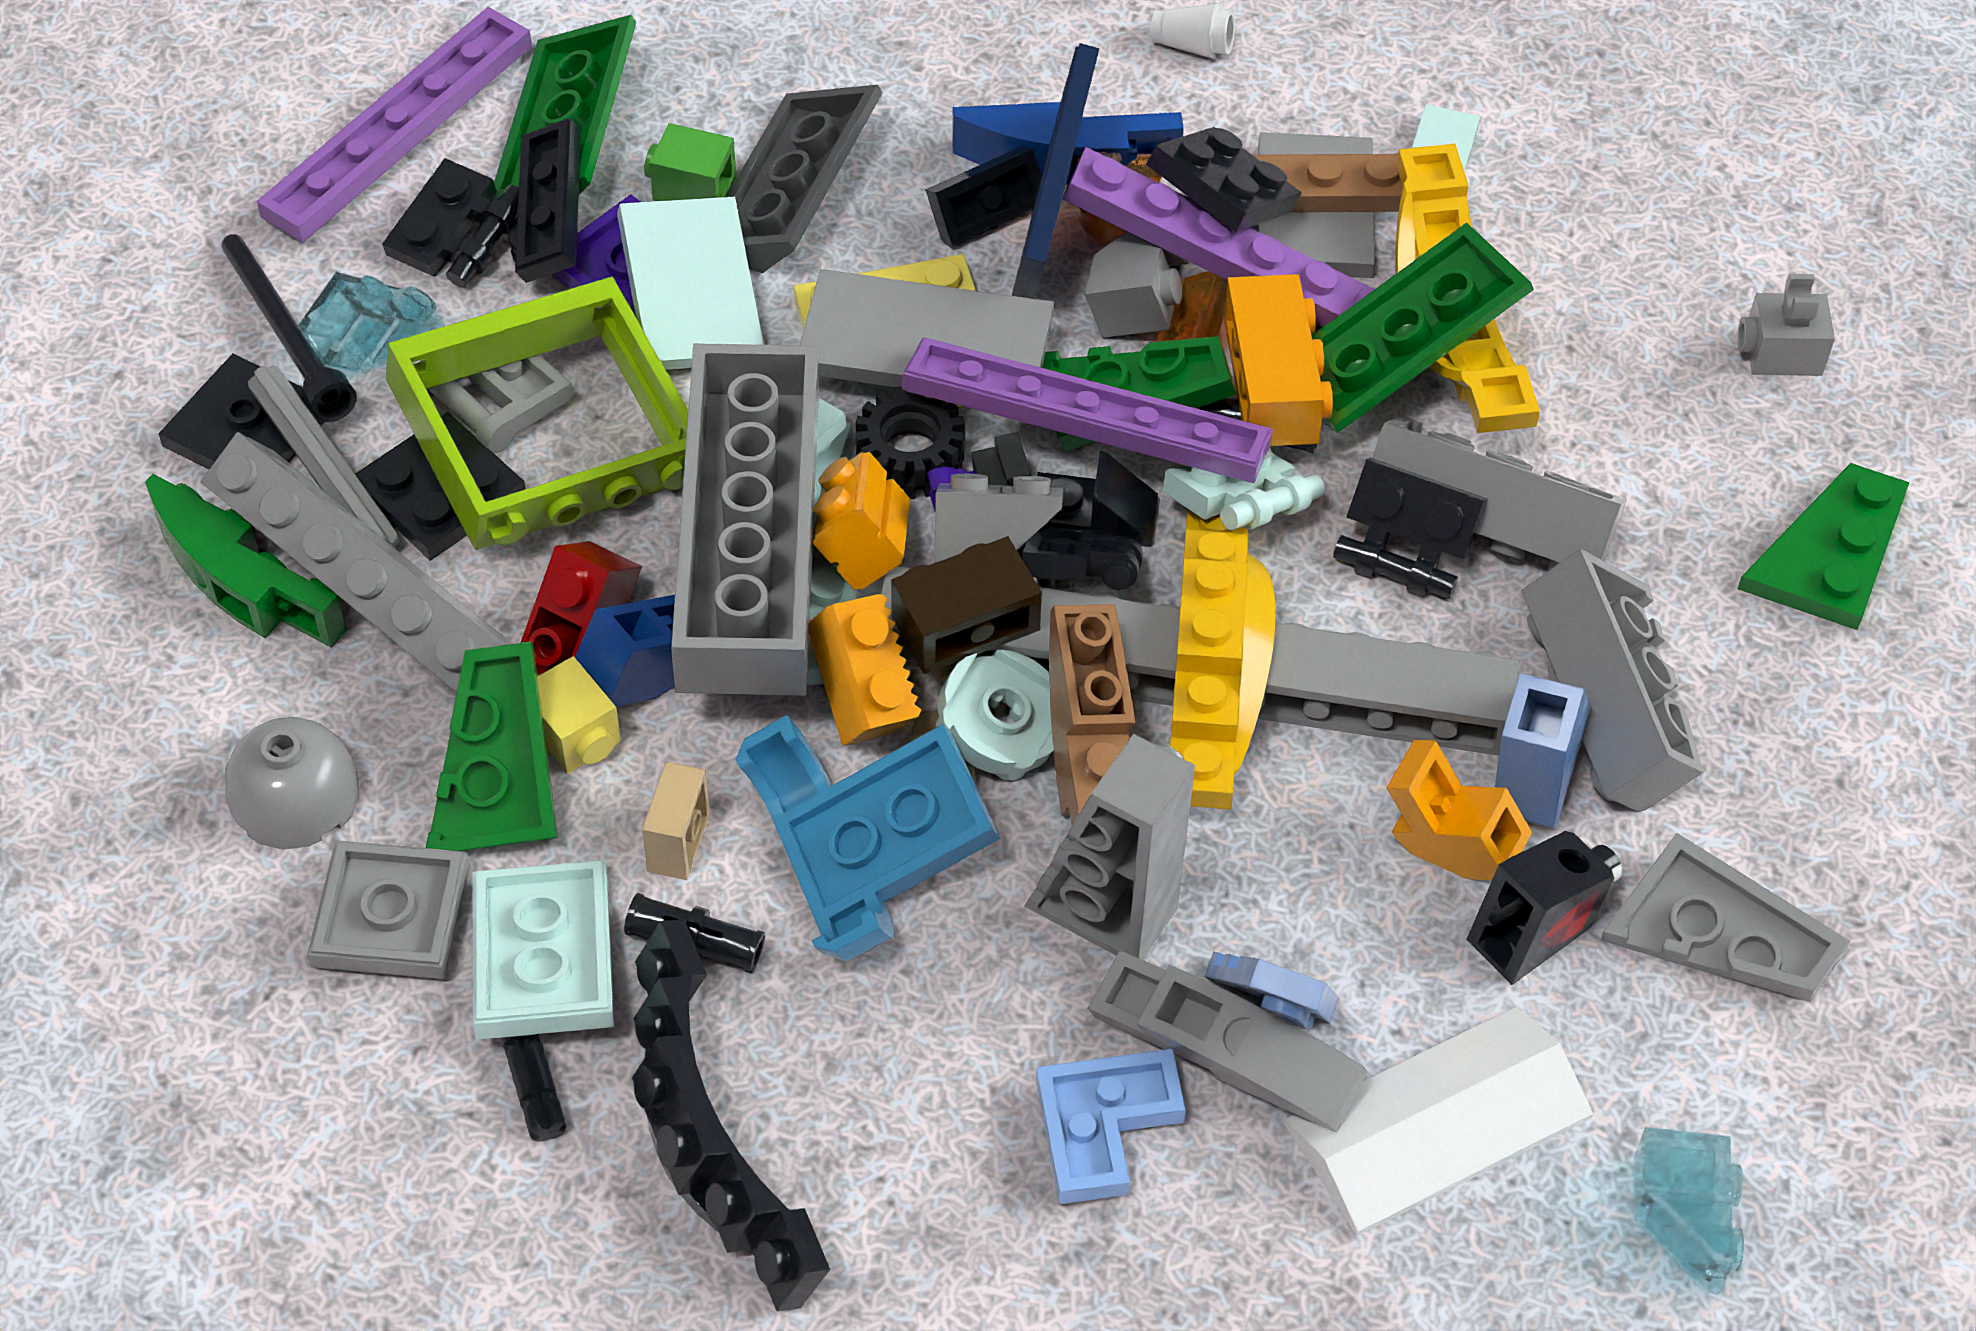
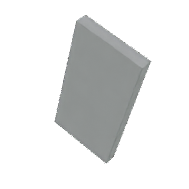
[800,269,1054,387]

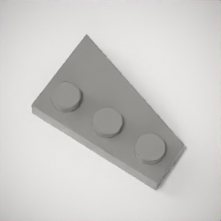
[1601,833,1850,1002]

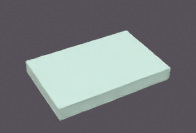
[617,197,764,370]
[472,860,614,1040]

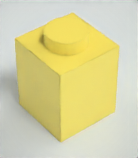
[538,656,621,774]

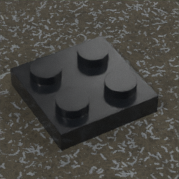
[1146,127,1302,233]
[355,411,526,561]

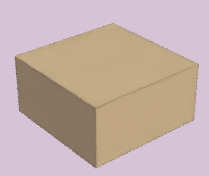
[642,761,710,880]

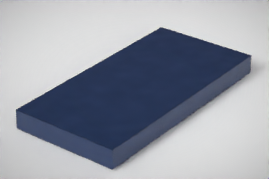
[1012,43,1100,299]

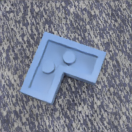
[1036,1049,1186,1204]

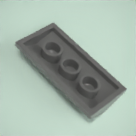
[726,84,883,273]

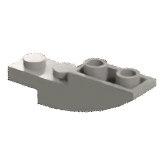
[1087,950,1368,1132]

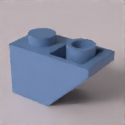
[1495,673,1591,830]

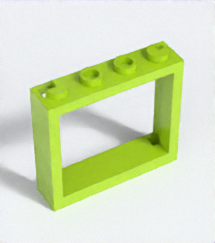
[386,277,688,551]

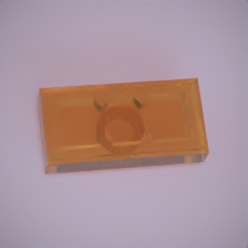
[1156,271,1227,342]

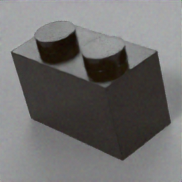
[891,536,1042,674]

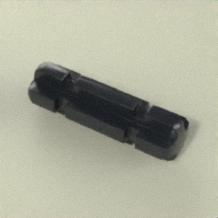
[501,1034,566,1142]

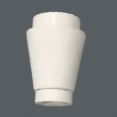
[1151,3,1235,59]

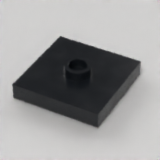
[158,353,325,470]

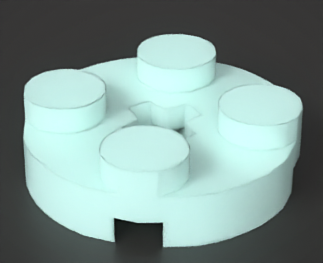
[935,650,1054,781]

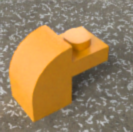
[1386,740,1532,881]

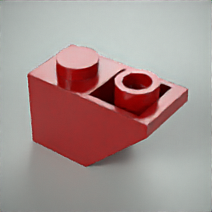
[520,541,642,675]

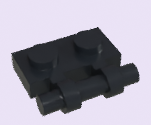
[382,158,519,287]
[1333,457,1487,599]
[1022,525,1143,591]

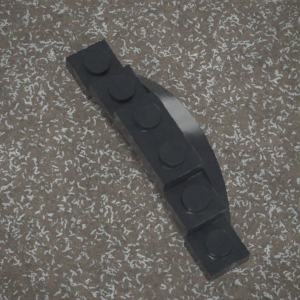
[632,920,831,1312]

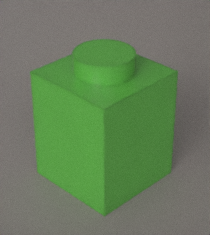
[644,123,736,201]

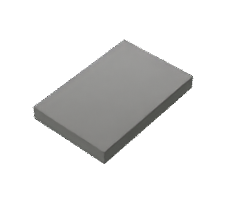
[1257,132,1375,278]

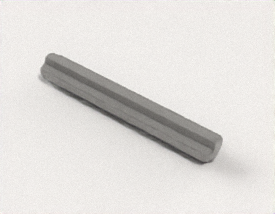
[248,365,400,547]

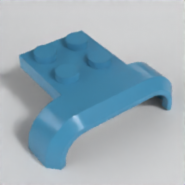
[736,715,1001,962]

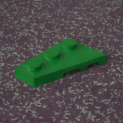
[1737,463,1910,630]

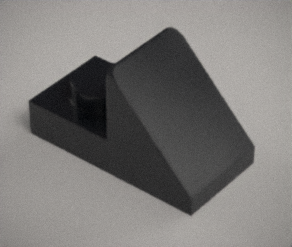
[1037,451,1158,547]

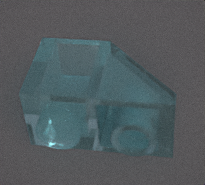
[298,272,446,374]
[1633,1127,1744,1295]

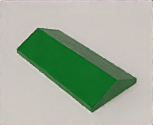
[492,14,637,199]
[1312,222,1534,433]

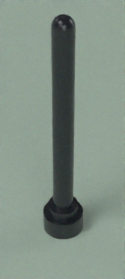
[221,234,357,423]

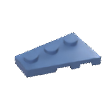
[1205,952,1340,1030]

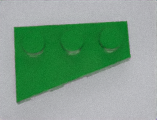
[1042,336,1237,453]
[426,641,558,851]

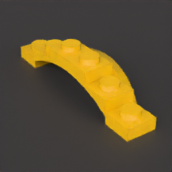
[1395,143,1540,433]
[1170,508,1276,810]

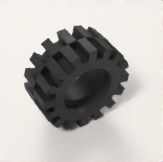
[855,386,965,499]

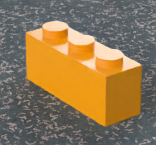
[1224,274,1333,446]

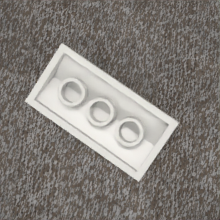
[1284,1006,1593,1236]

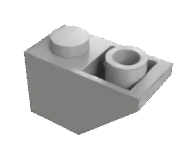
[1084,231,1189,338]
[934,474,1063,563]

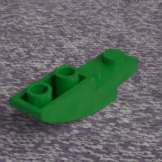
[145,474,347,648]

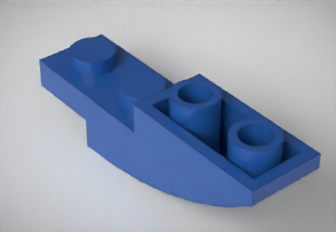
[952,102,1184,184]

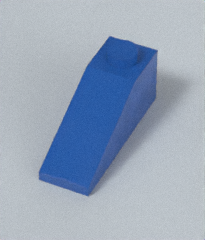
[575,595,675,707]

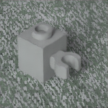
[1738,274,1835,376]

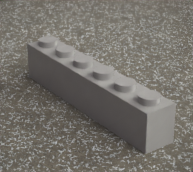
[200,432,512,692]

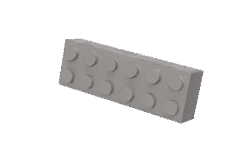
[671,343,819,695]

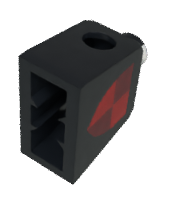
[1466,831,1622,985]

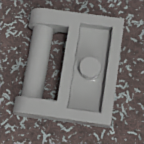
[418,355,572,453]

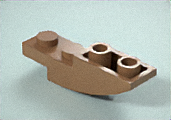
[1049,604,1136,825]

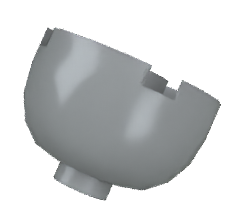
[225,717,359,850]

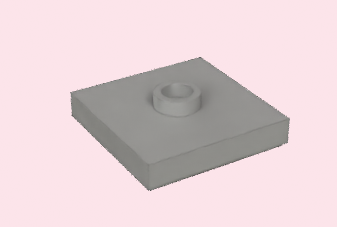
[307,840,469,979]

